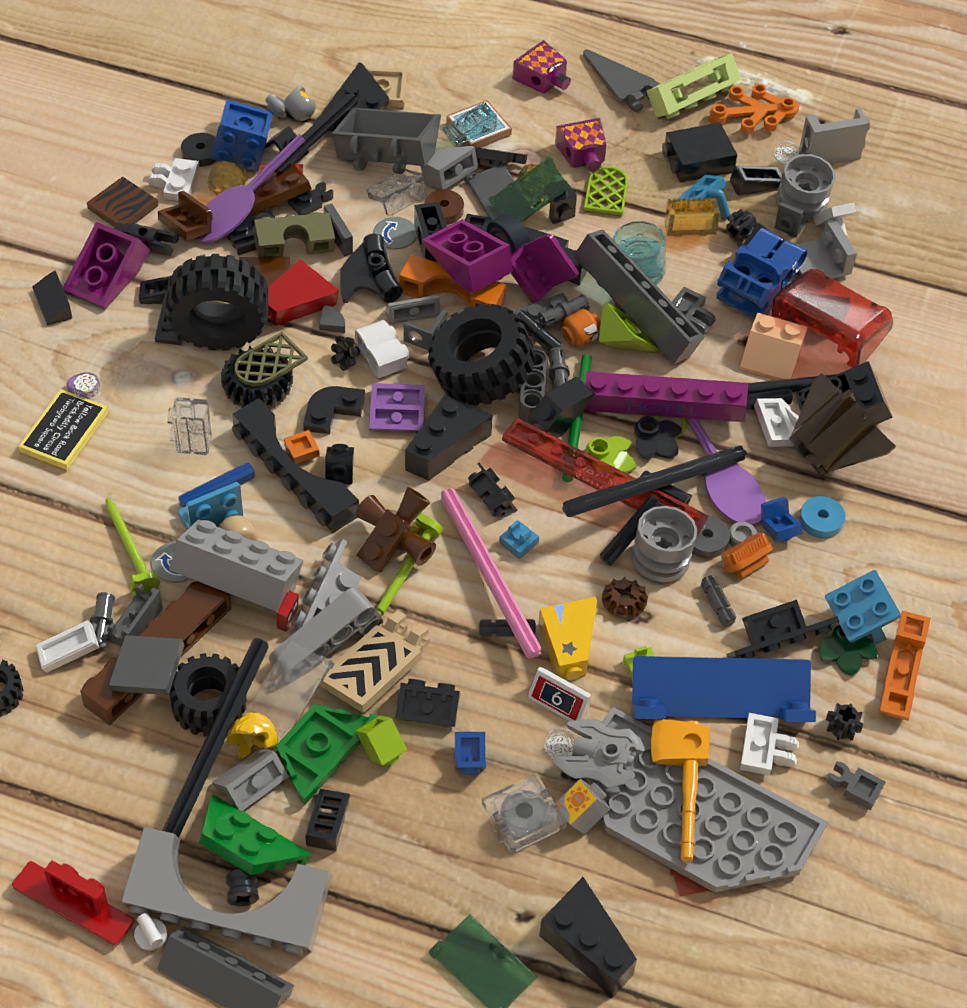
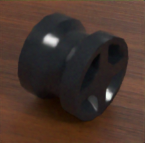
[226,869,259,906]

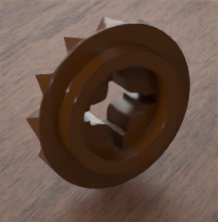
[602,577,648,618]

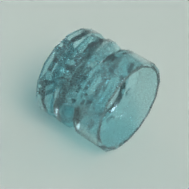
[613,221,666,285]

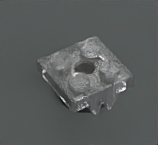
[482,773,567,854]

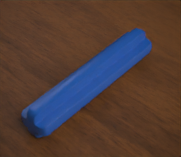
[178,462,255,508]

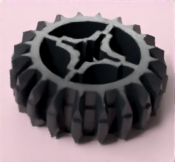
[221,346,293,408]

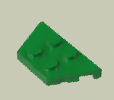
[276,704,378,804]
[199,794,311,875]

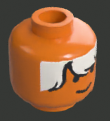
[561,309,601,348]

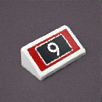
[528,667,591,721]

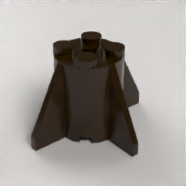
[789,373,896,476]

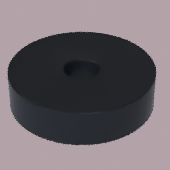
[181,133,217,167]

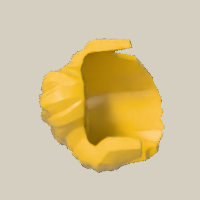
[227,712,278,758]

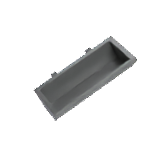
[332,108,441,174]

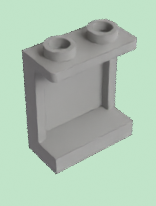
[798,108,870,164]

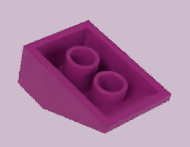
[422,219,513,293]
[63,222,150,309]

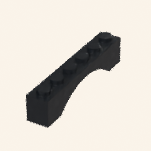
[232,398,359,533]

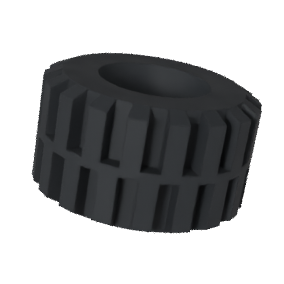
[169,653,247,736]

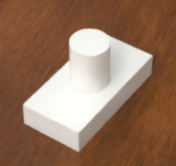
[813,202,856,236]

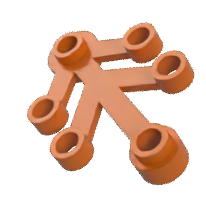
[709,84,799,134]

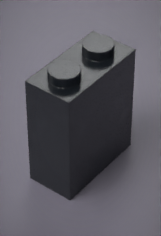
[662,122,738,183]

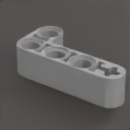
[269,587,383,683]

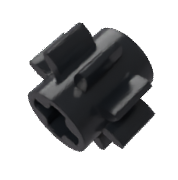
[726,209,757,242]
[825,703,864,741]

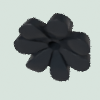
[331,336,360,370]

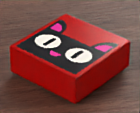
[276,591,299,632]

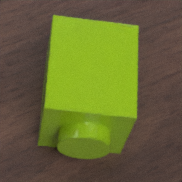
[356,716,407,766]

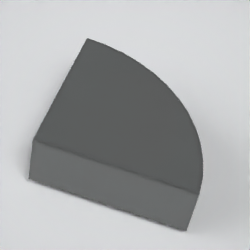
[319,305,346,333]

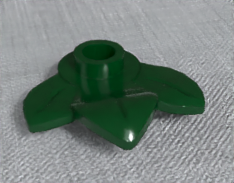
[819,624,878,675]

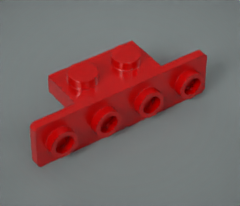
[12,860,134,946]

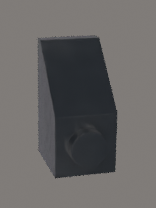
[530,377,595,436]

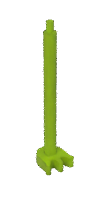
[105,498,160,598]
[376,513,443,616]

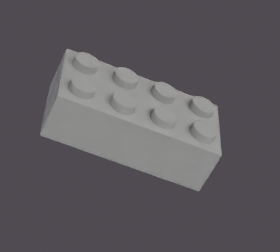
[169,520,303,612]

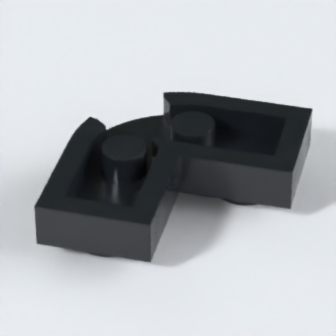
[303,386,365,434]

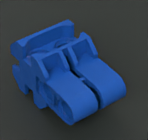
[716,228,808,319]

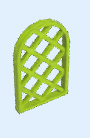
[584,166,628,216]

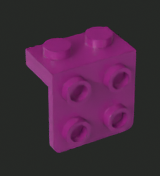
[511,233,579,303]

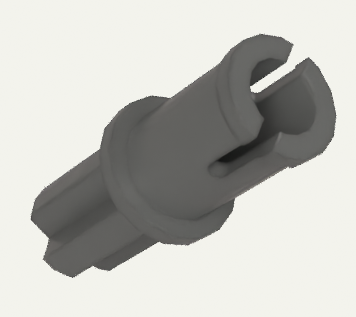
[90,592,115,650]

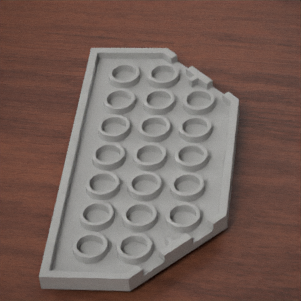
[589,707,828,893]

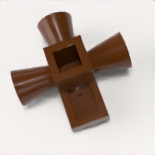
[356,487,436,573]

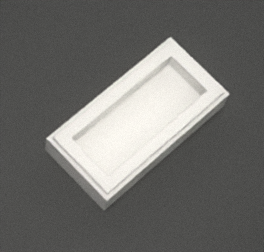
[35,620,99,673]

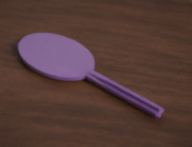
[196,134,305,243]
[686,418,766,526]

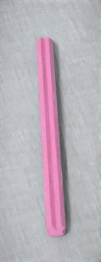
[441,488,541,659]

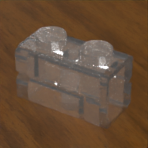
[167,397,212,455]

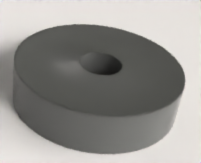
[692,516,730,558]

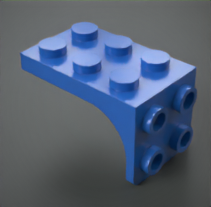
[211,99,273,172]

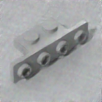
[290,538,361,636]

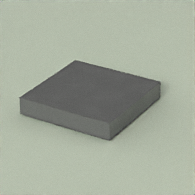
[109,635,184,695]

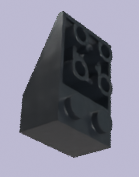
[795,361,893,425]

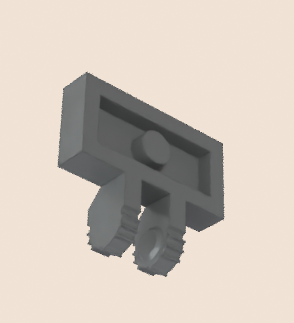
[672,287,716,335]

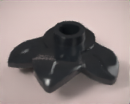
[634,416,683,460]

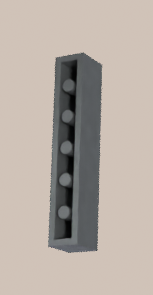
[573,229,705,364]

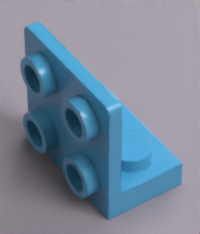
[178,482,243,530]

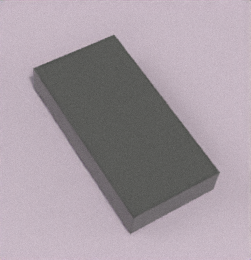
[323,203,353,256]

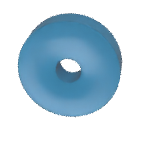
[799,496,845,538]

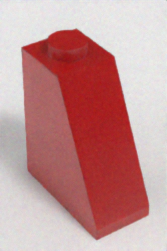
[267,259,339,326]

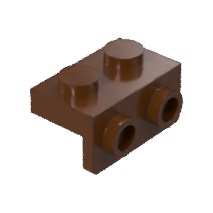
[158,191,213,241]

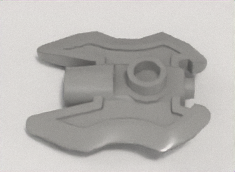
[552,719,645,788]

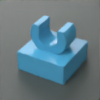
[499,520,539,559]

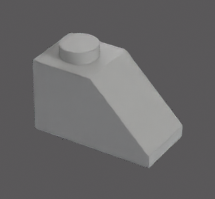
[420,146,478,190]

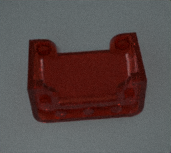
[771,269,893,368]

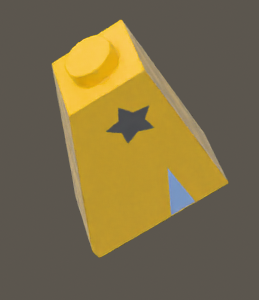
[538,597,597,681]

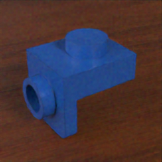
[761,497,803,542]
[455,732,486,775]

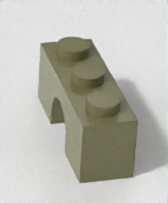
[253,212,335,257]

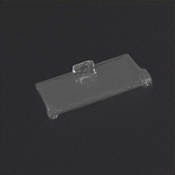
[244,639,335,739]

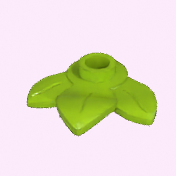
[585,436,637,480]

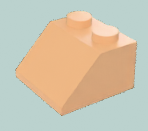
[739,313,808,380]

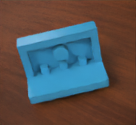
[825,570,901,644]

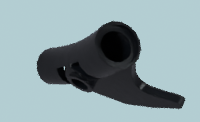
[340,233,403,303]

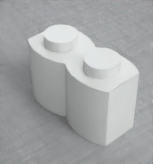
[355,320,409,378]

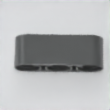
[519,349,547,425]

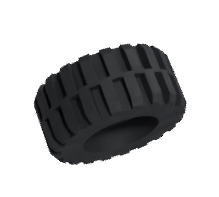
[166,254,269,351]
[428,304,535,406]

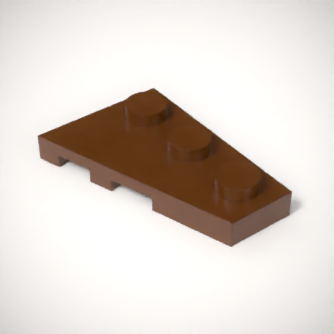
[247,164,312,217]

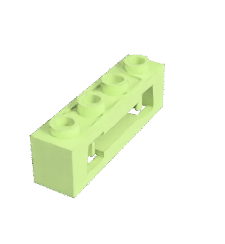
[646,53,742,119]

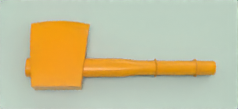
[651,719,710,863]

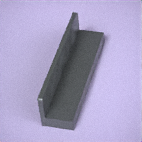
[158,926,294,1008]

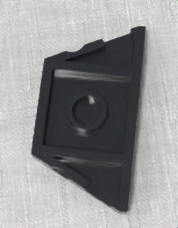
[312,62,389,131]

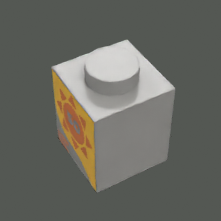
[554,779,611,835]

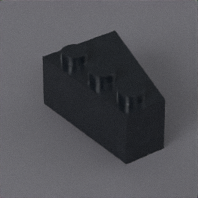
[405,395,493,481]
[539,877,637,997]

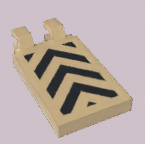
[318,610,430,713]

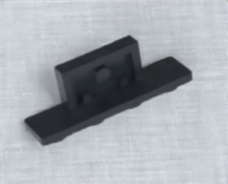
[726,600,840,658]

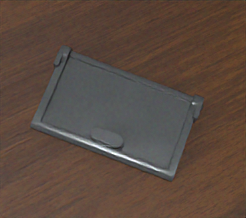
[464,164,534,221]

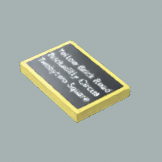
[18,389,109,470]

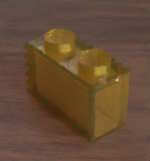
[664,197,720,237]

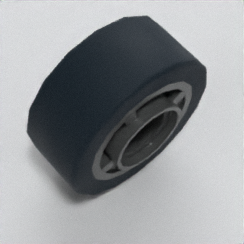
[486,213,531,255]

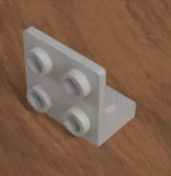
[796,218,857,285]

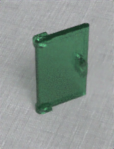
[488,155,571,222]
[428,914,537,1008]

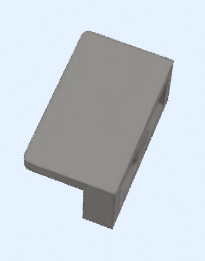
[212,748,289,811]

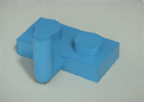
[675,175,731,218]

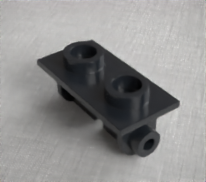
[468,463,518,518]

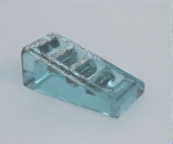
[443,102,497,146]

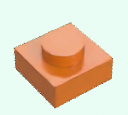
[284,430,320,464]

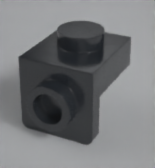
[544,180,577,224]
[325,444,354,484]

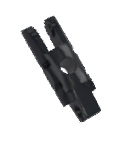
[114,223,179,255]

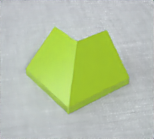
[599,303,660,353]

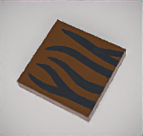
[87,176,158,227]

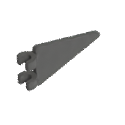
[583,49,660,112]

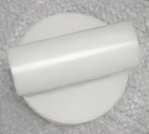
[134,913,167,951]

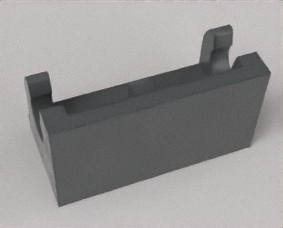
[107,584,163,647]

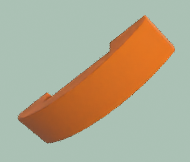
[879,610,931,721]

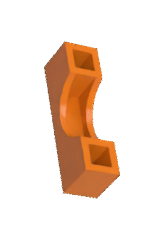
[399,254,506,308]

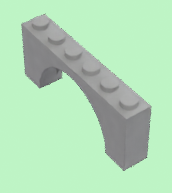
[122,827,332,955]

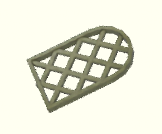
[235,332,308,386]

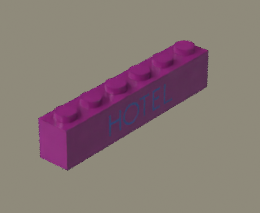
[585,371,748,422]

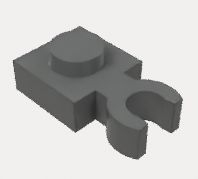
[826,761,886,810]

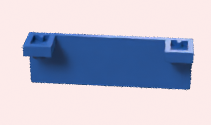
[632,656,816,722]

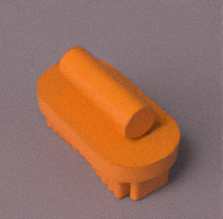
[721,533,773,579]

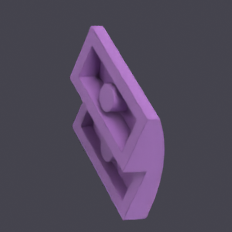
[369,383,425,432]

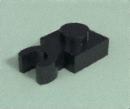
[287,182,334,215]

